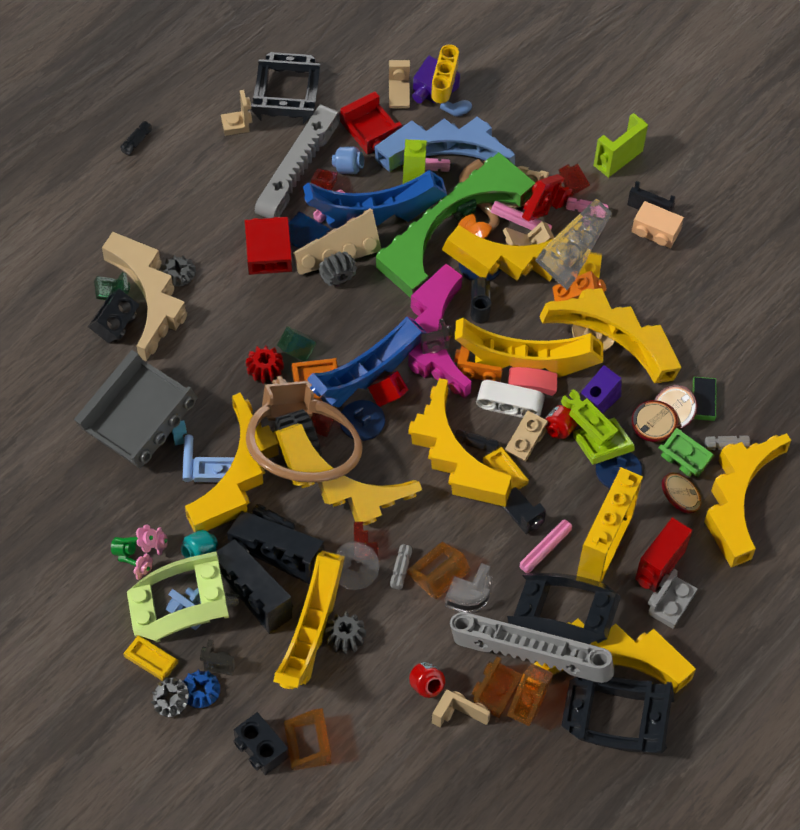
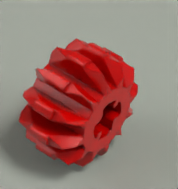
[246,345,284,384]

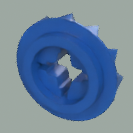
[182,669,220,708]

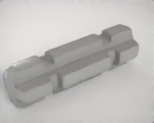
[704,435,750,450]
[390,544,412,590]

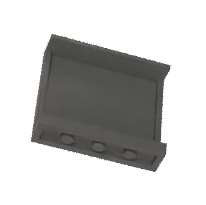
[74,350,198,469]

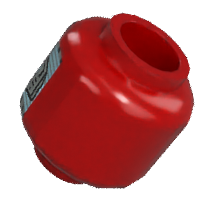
[545,405,578,439]
[409,662,445,698]

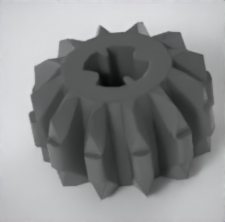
[319,251,357,286]
[325,611,366,654]

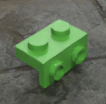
[658,428,714,478]

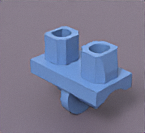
[166,587,209,630]

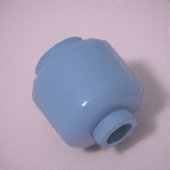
[332,147,364,174]

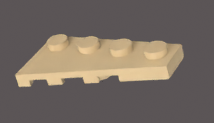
[293,208,381,275]

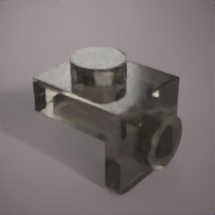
[421,319,452,354]

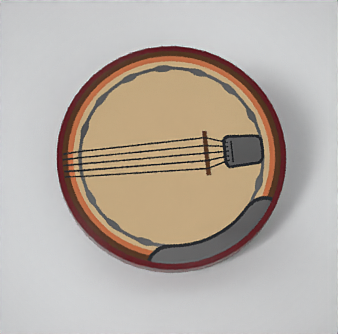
[655,385,697,429]
[632,400,678,442]
[662,472,701,513]

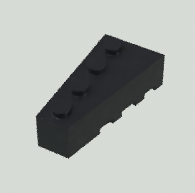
[227,511,324,585]
[217,539,293,634]

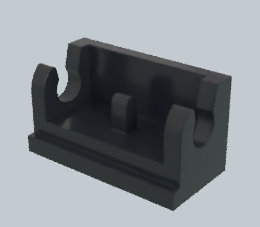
[627,181,676,212]

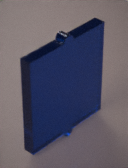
[288,212,330,249]

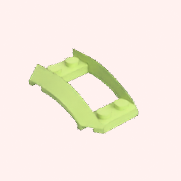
[127,551,229,643]

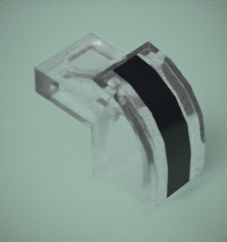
[445,563,492,613]

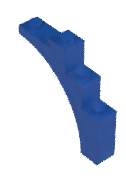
[303,170,447,229]
[307,317,429,407]

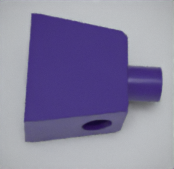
[412,55,460,104]
[580,365,622,414]

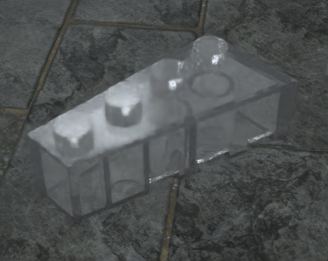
[535,198,612,290]

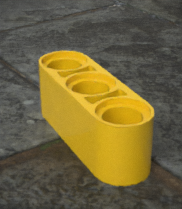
[431,45,459,103]

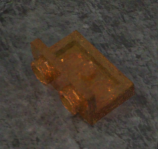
[472,656,523,718]

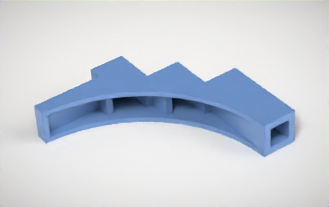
[375,117,515,172]

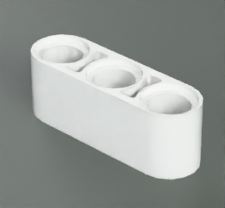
[476,380,545,418]

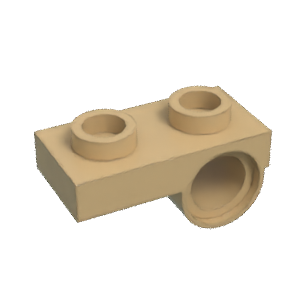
[505,410,548,462]

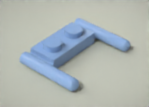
[183,434,235,482]

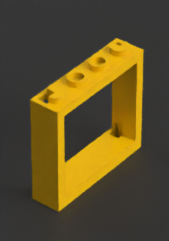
[577,467,643,583]

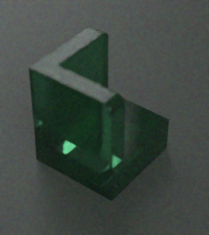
[277,326,316,362]

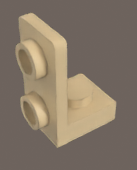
[389,60,410,108]
[221,90,252,136]
[432,689,491,727]

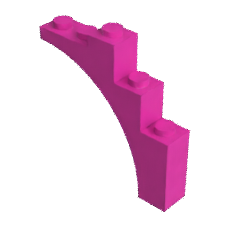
[408,264,472,399]

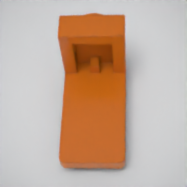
[553,271,606,302]
[454,345,503,382]

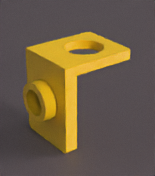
[577,251,602,278]

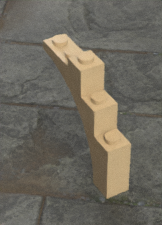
[102,232,187,361]

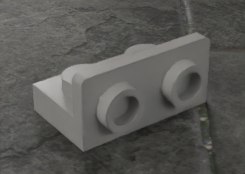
[648,569,697,629]

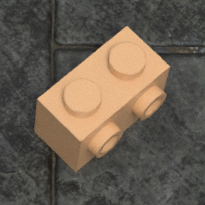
[632,201,684,248]

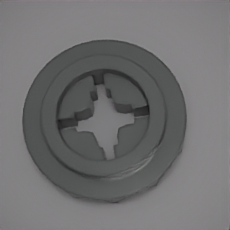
[161,255,196,286]
[151,677,189,717]

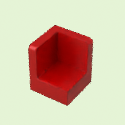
[368,370,408,407]

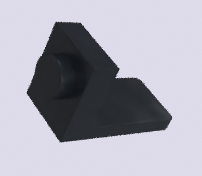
[502,487,546,535]

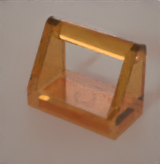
[407,542,471,599]
[284,708,331,770]

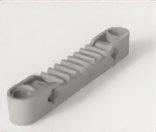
[255,105,340,218]
[450,612,614,683]

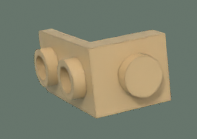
[503,221,555,246]

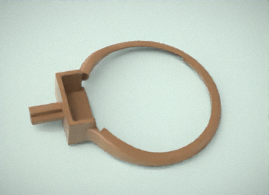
[246,376,362,482]

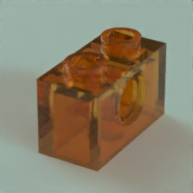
[507,663,554,726]

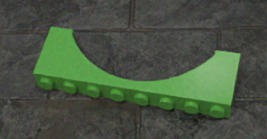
[376,152,535,298]

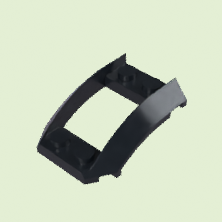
[251,52,320,124]
[507,573,621,644]
[561,677,674,753]

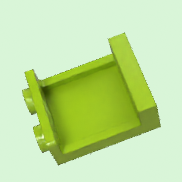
[593,113,648,178]

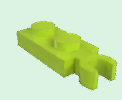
[561,389,619,446]

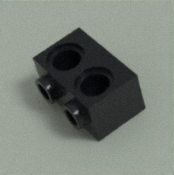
[88,288,139,343]
[233,712,289,775]

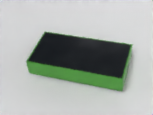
[692,377,716,421]

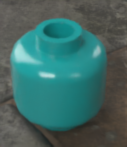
[181,529,218,558]

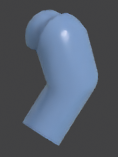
[440,100,472,117]

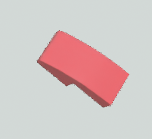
[508,367,557,396]

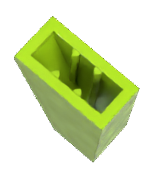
[403,139,427,184]

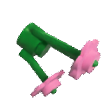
[111,524,168,580]

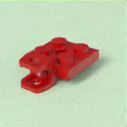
[522,174,572,222]

